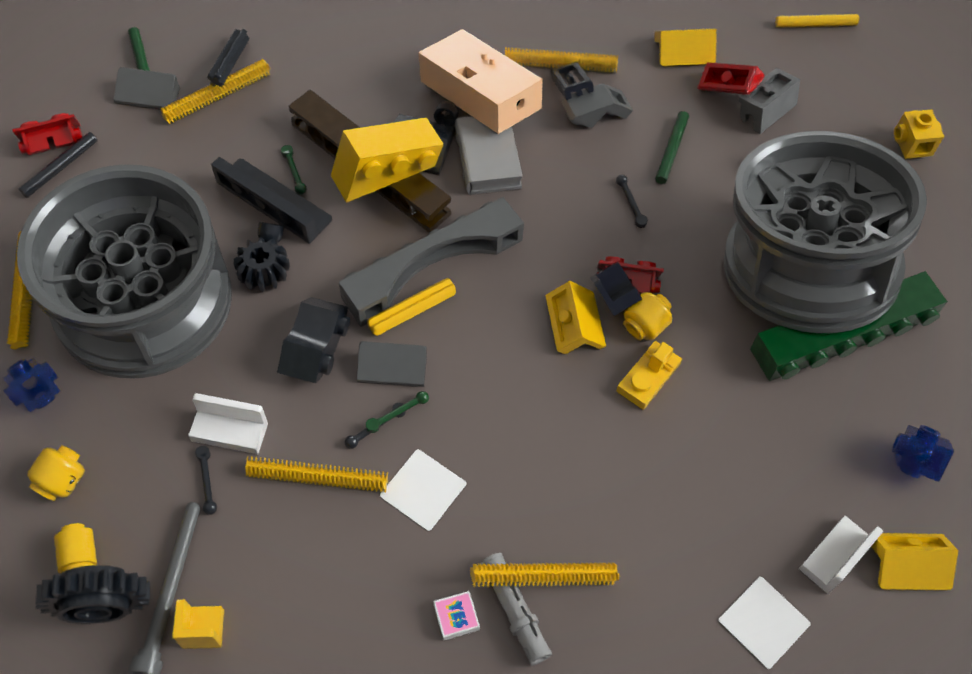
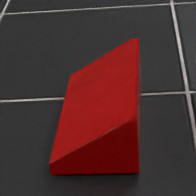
[697,62,765,95]

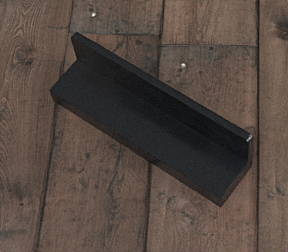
[211,157,332,244]

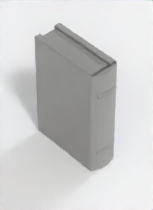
[455,117,523,195]

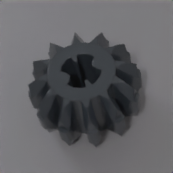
[233,236,290,292]

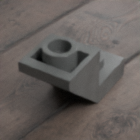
[561,83,633,128]

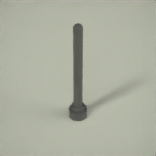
[128,502,200,674]

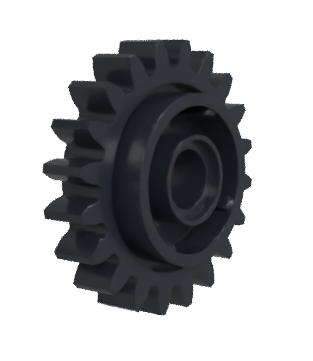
[36,565,150,624]

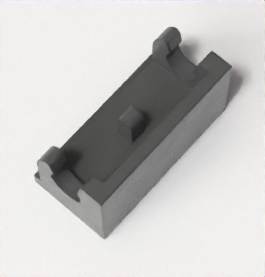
[739,68,800,134]

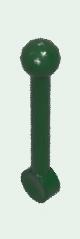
[281,145,307,194]
[366,391,429,433]

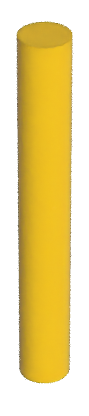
[775,14,859,28]

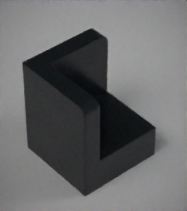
[590,262,642,316]

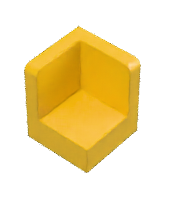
[173,599,224,649]

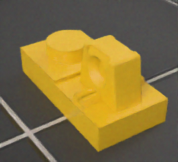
[616,341,682,410]

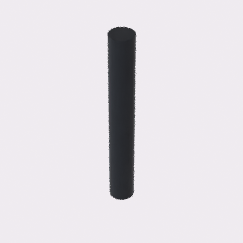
[19,132,98,198]

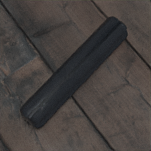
[207,29,249,87]

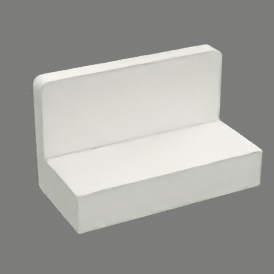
[188,393,268,454]
[799,516,883,594]

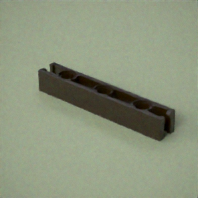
[288,89,451,233]

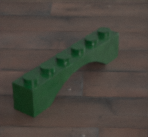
[750,271,948,381]

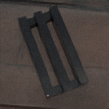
[550,62,594,100]

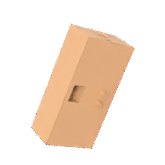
[419,29,543,134]

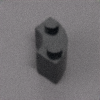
[277,297,350,383]

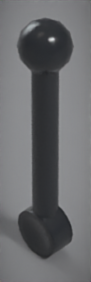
[616,174,648,228]
[345,403,406,449]
[195,446,217,515]

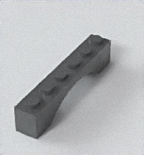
[339,197,524,327]

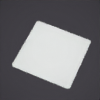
[380,449,467,531]
[719,577,811,669]

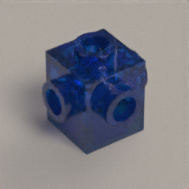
[3,358,60,412]
[892,425,954,482]

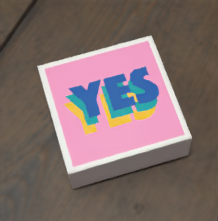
[433,591,480,641]

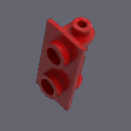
[12,113,83,155]
[597,256,664,294]

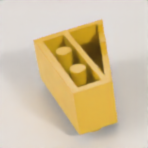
[330,118,443,203]

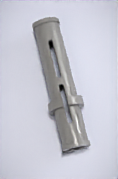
[481,553,552,666]

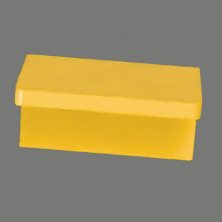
[654,29,717,66]
[545,281,606,354]
[871,533,959,590]

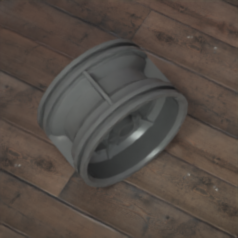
[724,131,927,333]
[17,165,232,378]

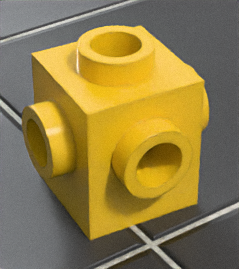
[893,109,944,159]

